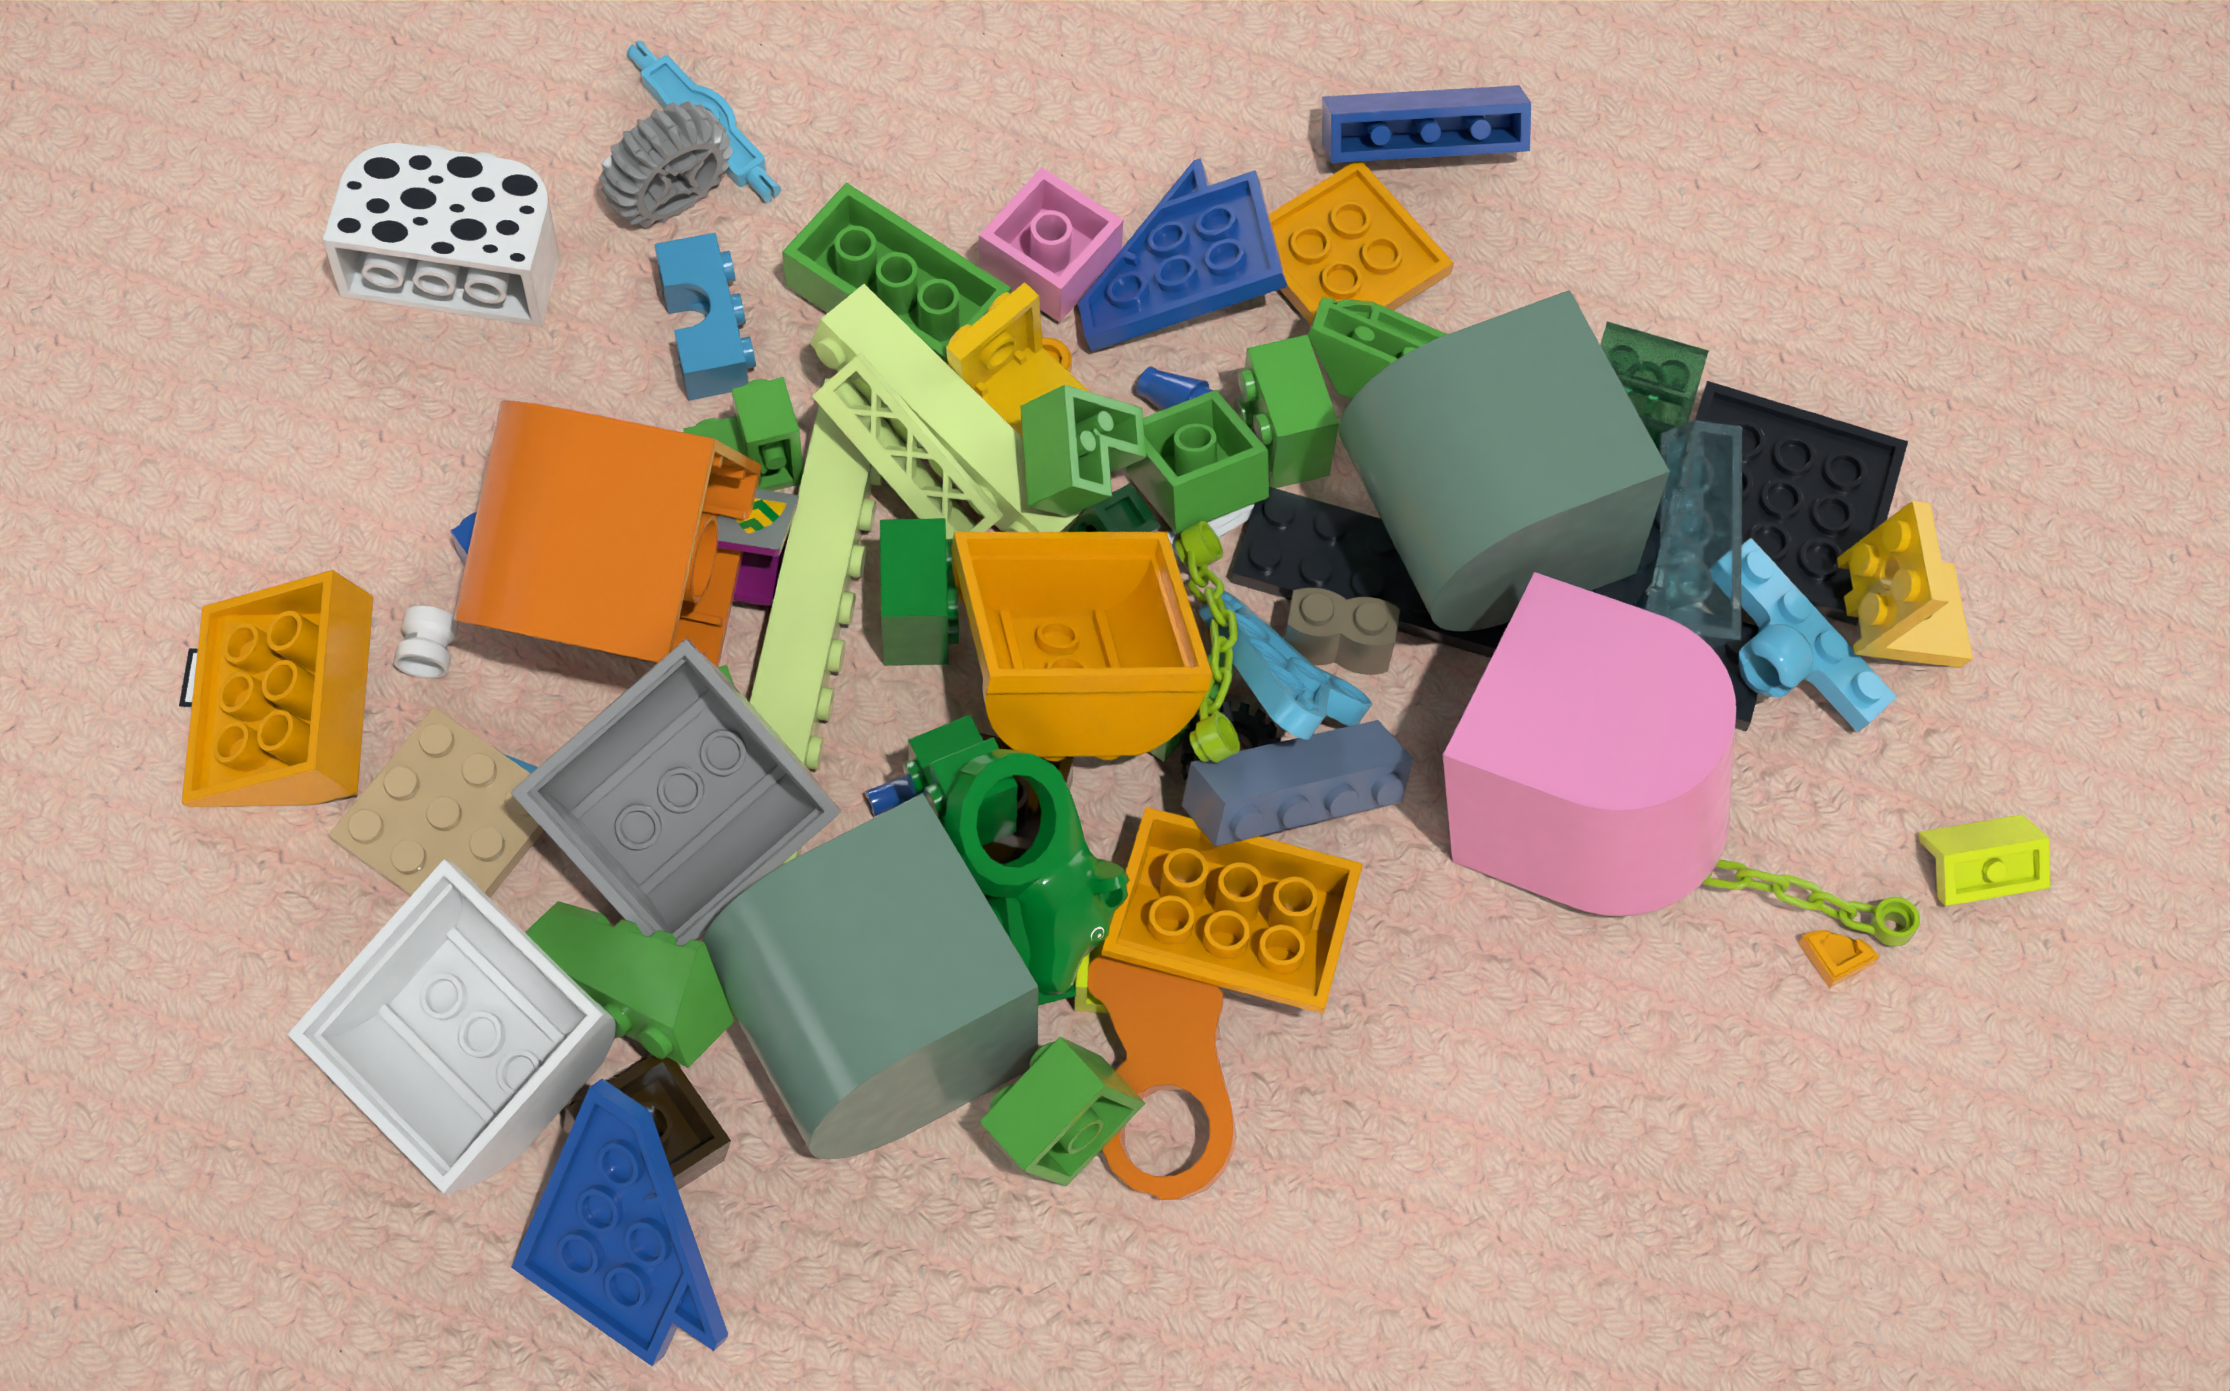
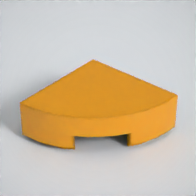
[1798,930,1879,988]

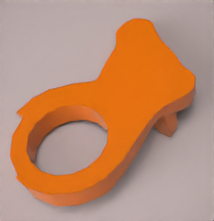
[1088,955,1237,1200]

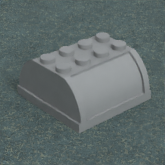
[510,637,841,946]

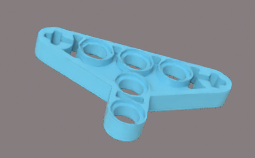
[1198,588,1373,740]

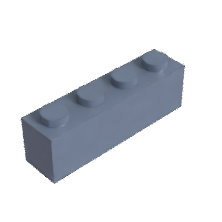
[1182,720,1413,847]

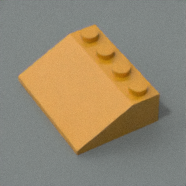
[181,570,374,807]
[1101,806,1363,1014]

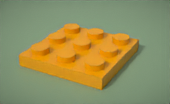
[1269,161,1454,325]

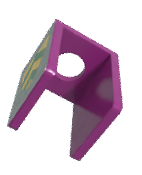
[717,489,799,606]

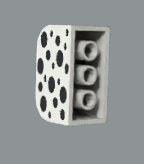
[323,143,559,327]

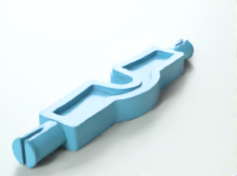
[627,41,781,202]

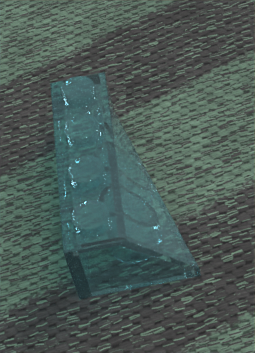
[1645,420,1742,648]

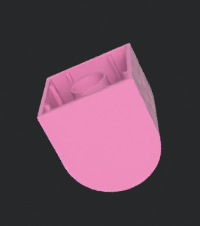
[1443,572,1736,916]

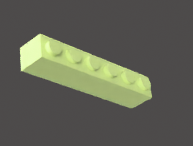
[810,284,1087,532]

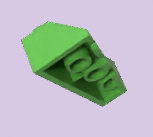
[525,901,734,1068]

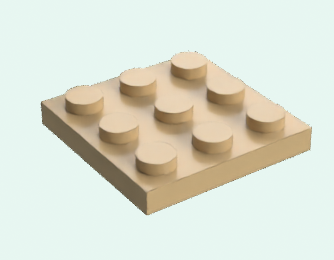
[328,706,545,898]

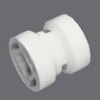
[393,606,458,679]

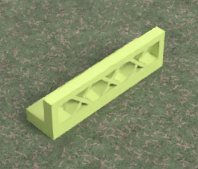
[812,353,1004,539]

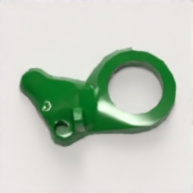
[944,749,1130,995]

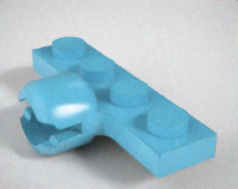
[1711,538,1897,733]

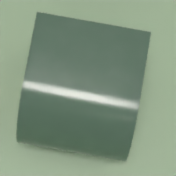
[1339,290,1670,631]
[702,793,1038,1159]

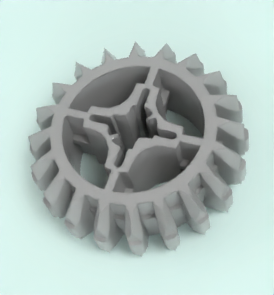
[599,101,733,228]

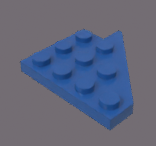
[1078,158,1288,352]
[511,1079,728,1366]

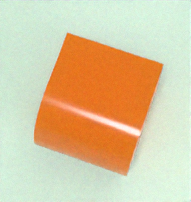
[454,400,762,667]

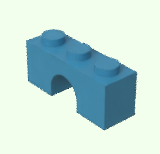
[654,232,756,401]

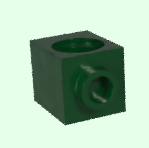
[1068,483,1160,532]

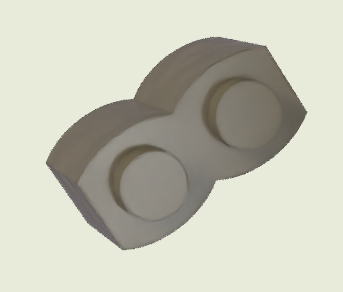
[1285,588,1400,675]

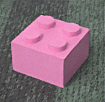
[979,167,1124,322]

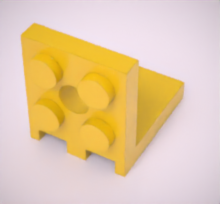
[946,282,1090,437]
[1837,501,1973,668]

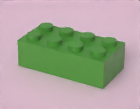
[782,182,1011,365]

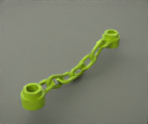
[1175,521,1240,763]
[1702,859,1920,947]

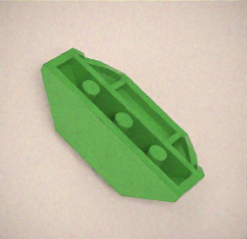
[1308,297,1447,399]

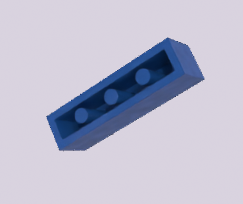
[1322,85,1531,163]

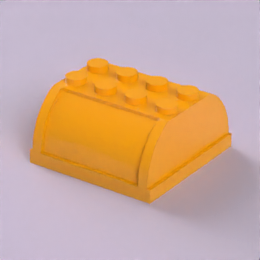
[951,532,1212,761]

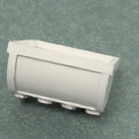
[287,859,616,1195]

